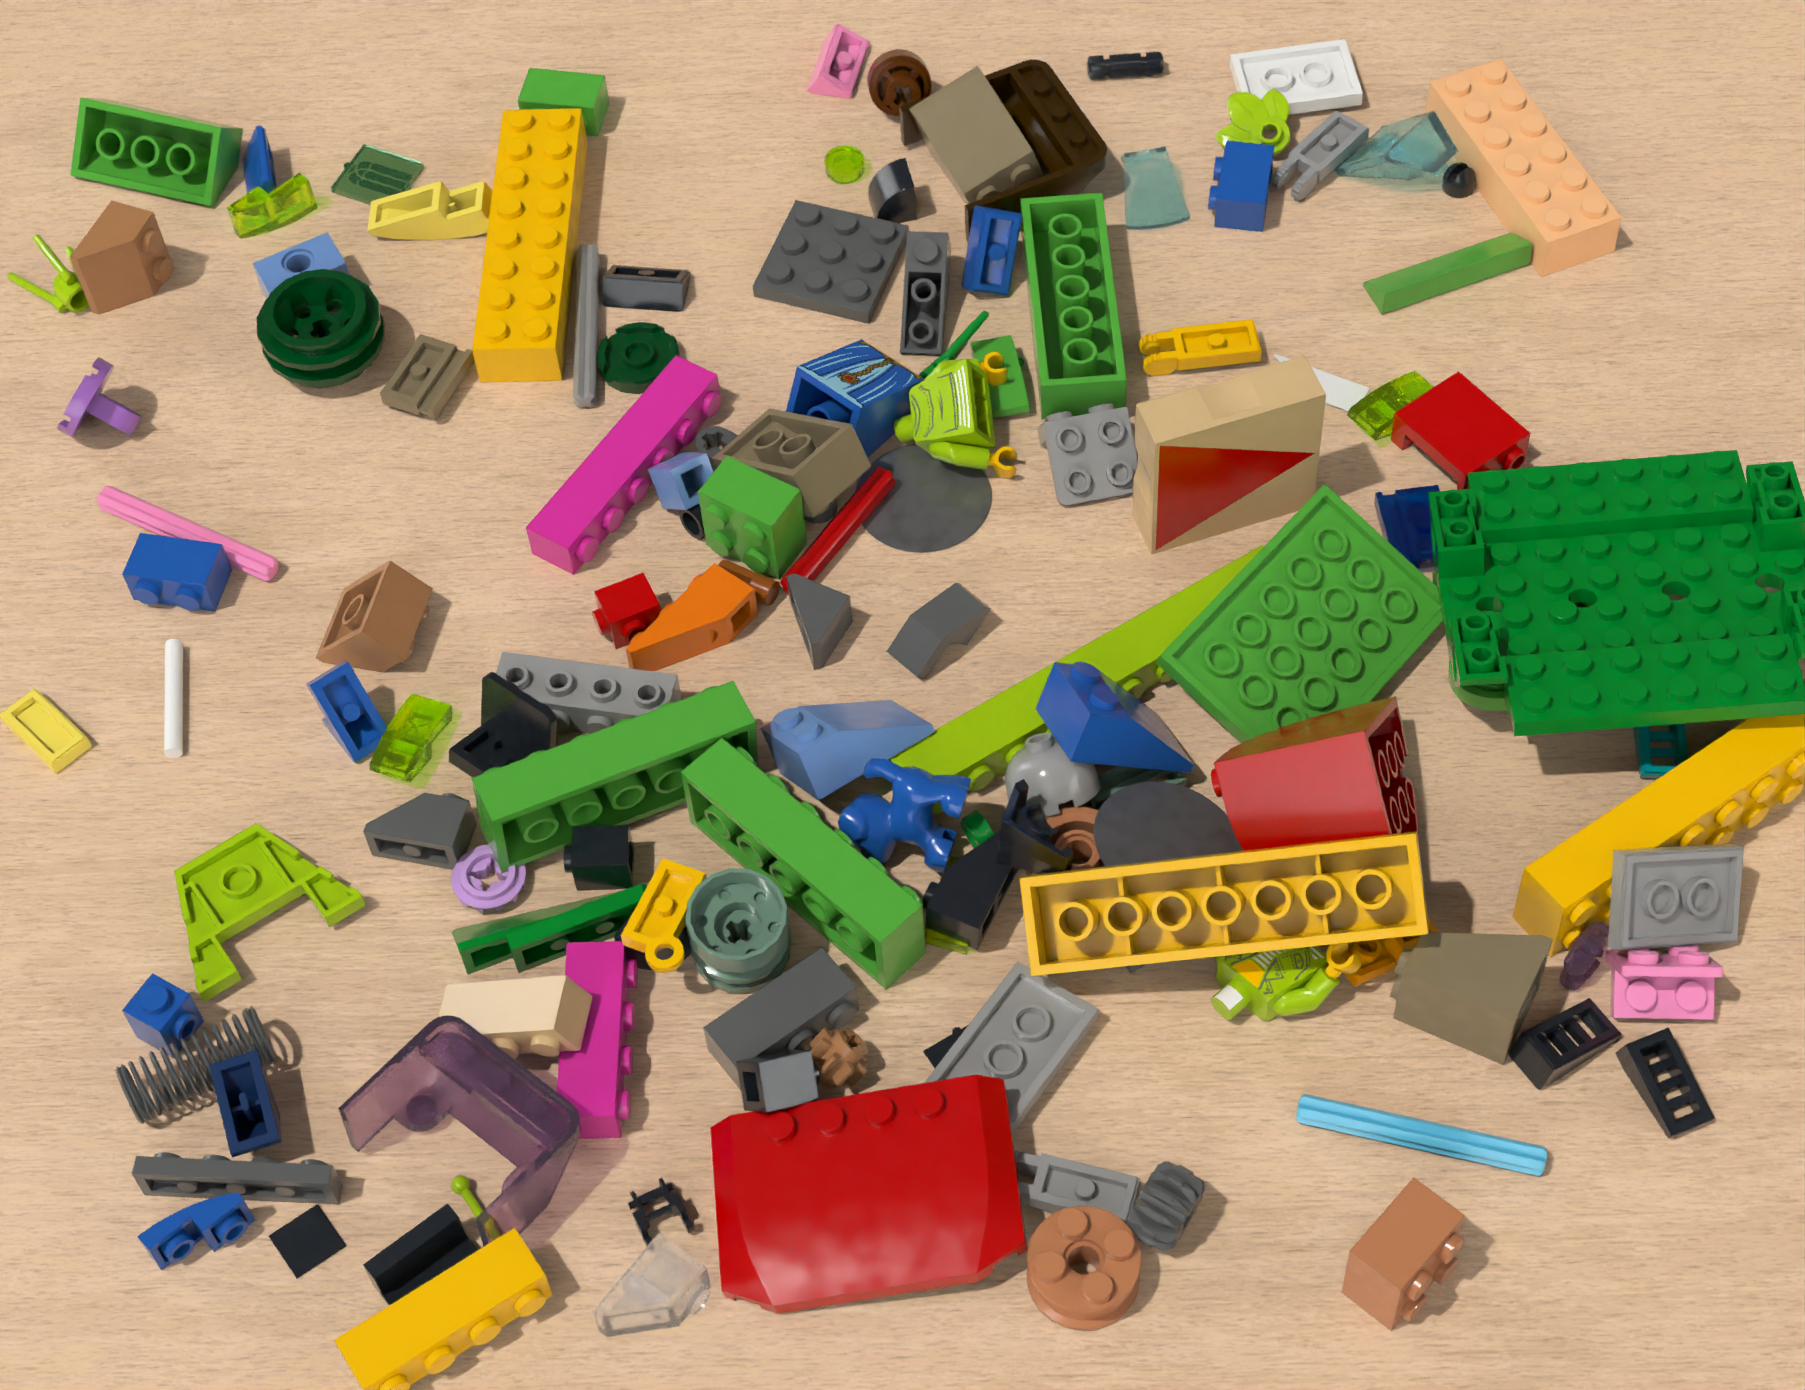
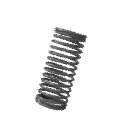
[116,1006,277,1124]

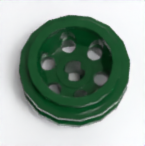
[257,269,385,388]

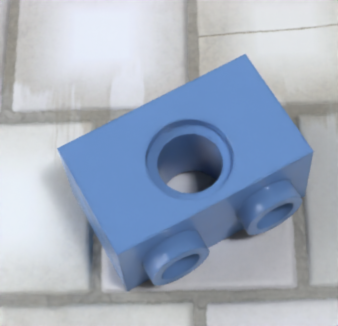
[252,232,349,299]

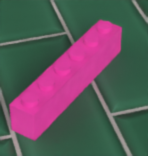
[526,355,722,575]

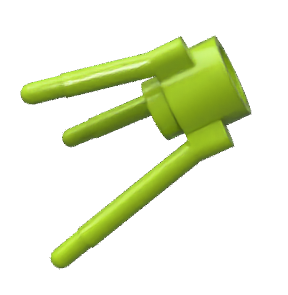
[7,234,89,313]

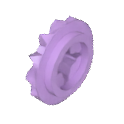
[451,844,526,914]

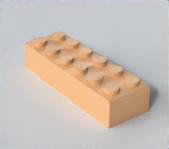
[1425,58,1622,277]

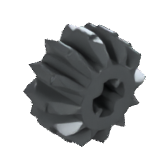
[1127,1161,1205,1252]

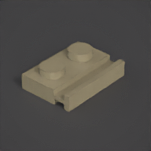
[380,334,475,421]

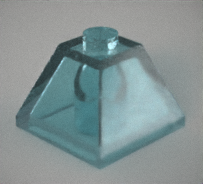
[1334,111,1458,180]

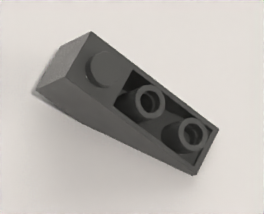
[900,231,951,355]

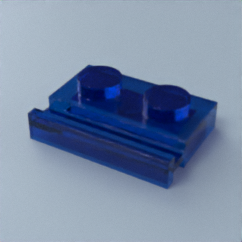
[1374,485,1440,569]

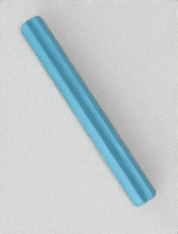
[1296,1094,1547,1176]

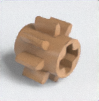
[809,1027,868,1088]

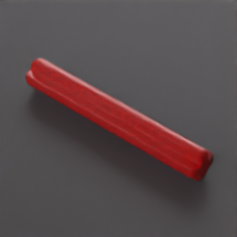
[780,467,895,595]

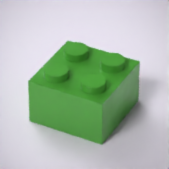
[698,456,807,579]

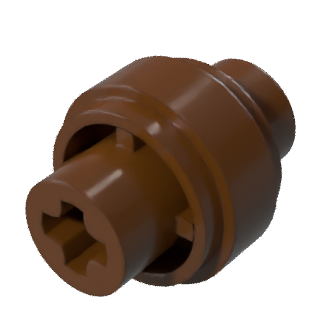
[867,49,932,116]

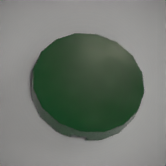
[597,322,680,394]

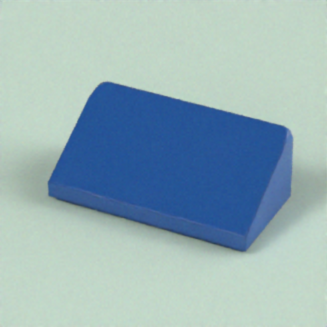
[243,125,279,213]
[962,205,1022,296]

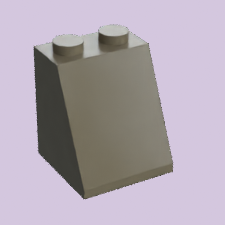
[910,66,1043,205]
[1390,932,1553,1065]

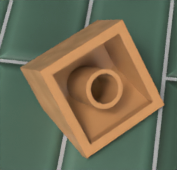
[70,200,174,314]
[316,560,433,672]

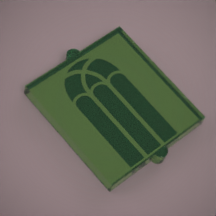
[331,144,424,205]

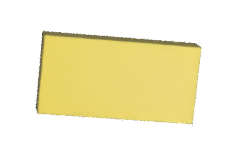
[0,688,92,774]

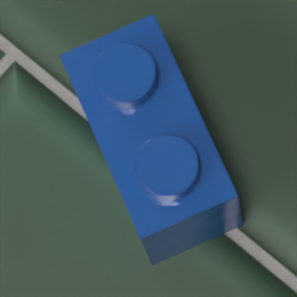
[1208,141,1274,232]
[122,533,232,611]

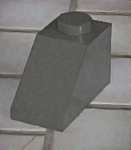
[363,793,477,870]

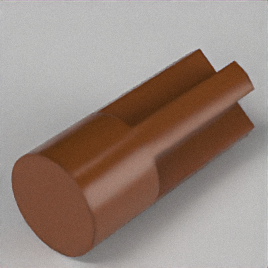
[719,559,780,606]

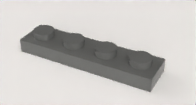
[132,1152,343,1205]

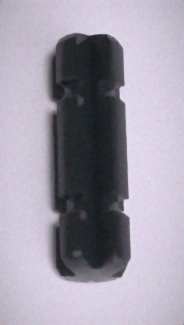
[1087,51,1164,80]

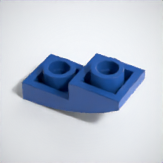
[137,1193,255,1270]

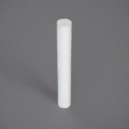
[164,639,183,758]

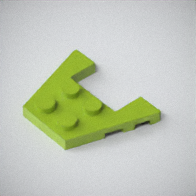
[174,823,366,1002]

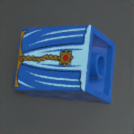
[786,339,924,458]

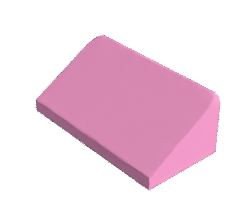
[807,23,870,99]

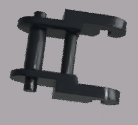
[628,1178,695,1252]

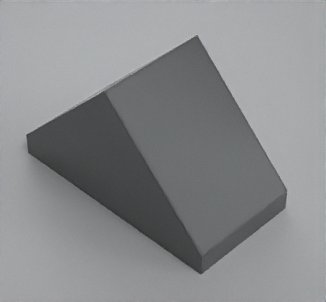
[786,574,853,670]

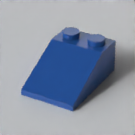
[1035,662,1194,773]

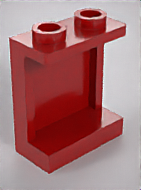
[1391,371,1531,490]

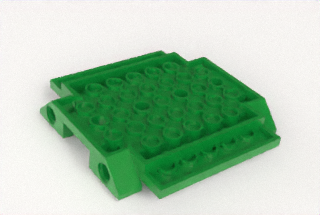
[1428,450,1805,736]

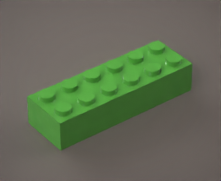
[1021,193,1127,419]
[472,681,758,873]
[680,738,926,990]

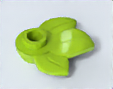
[1215,89,1290,156]

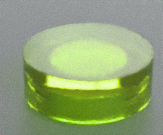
[824,145,865,184]

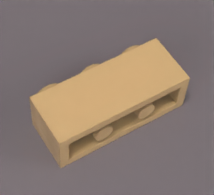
[433,975,593,1061]

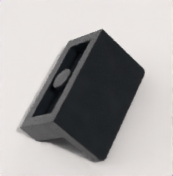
[363,1203,478,1305]

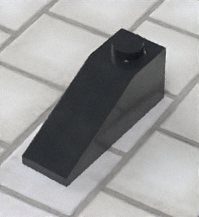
[922,831,1019,950]

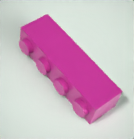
[555,941,638,1139]

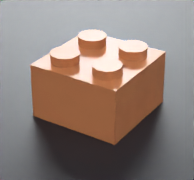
[1341,1177,1465,1331]

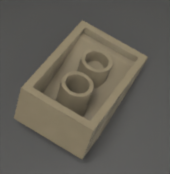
[712,408,871,518]

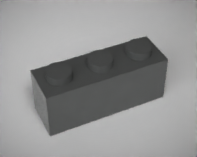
[703,948,859,1090]

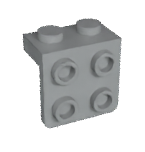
[1037,403,1138,506]

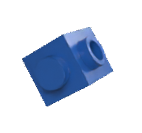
[122,973,204,1059]

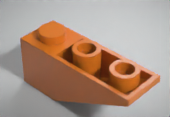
[626,563,758,671]

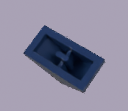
[209,1050,281,1157]

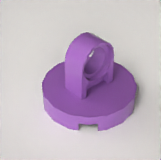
[57,357,142,438]

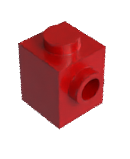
[592,572,661,649]

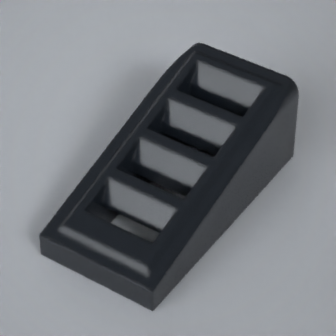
[1509,998,1622,1089]
[1615,1027,1715,1138]

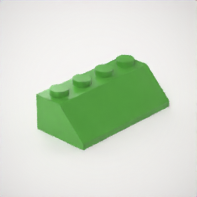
[70,97,243,206]

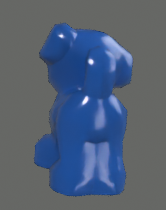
[838,758,972,873]

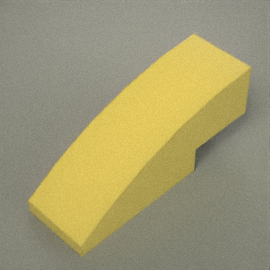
[367,181,492,240]

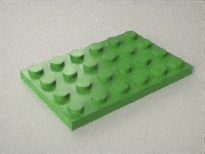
[1155,484,1443,743]

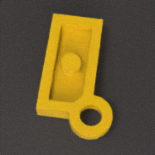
[621,858,707,973]

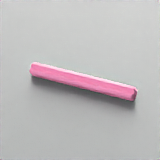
[97,486,280,581]

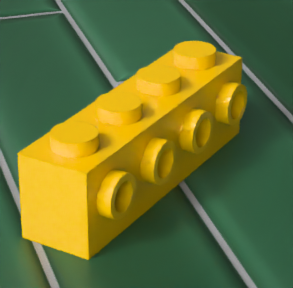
[334,1228,553,1390]

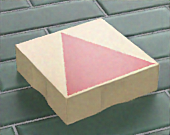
[1133,355,1326,555]

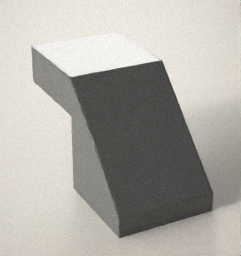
[886,583,991,679]

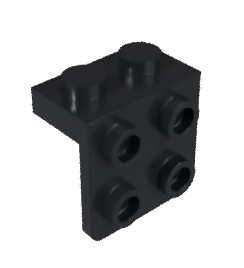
[449,672,557,778]

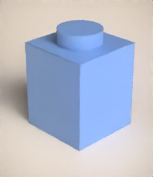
[648,452,713,510]

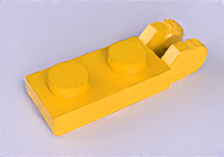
[1139,319,1261,376]

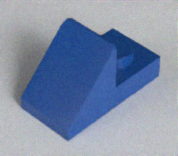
[306,661,394,762]

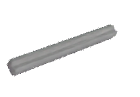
[573,244,600,408]

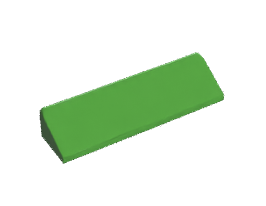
[1363,232,1533,314]

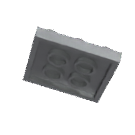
[753,200,909,324]

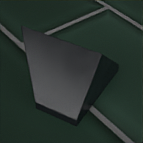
[996,779,1074,874]

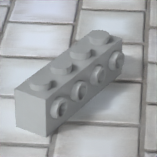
[496,652,682,734]

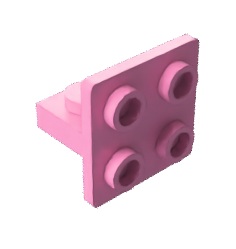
[1605,945,1723,1019]

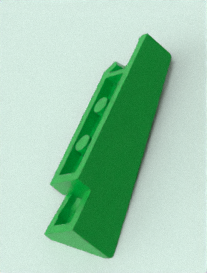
[452,884,648,975]

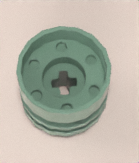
[686,868,791,994]

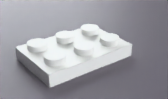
[1230,39,1363,115]

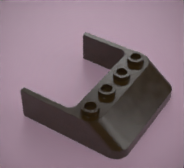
[899,60,1107,242]

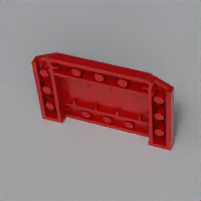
[710,1074,1028,1314]

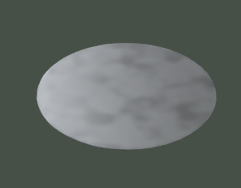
[855,444,992,553]
[1094,781,1242,866]

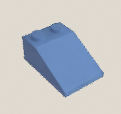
[761,700,935,800]

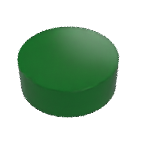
[960,810,994,848]

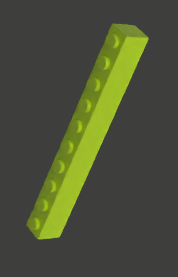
[888,545,1264,813]

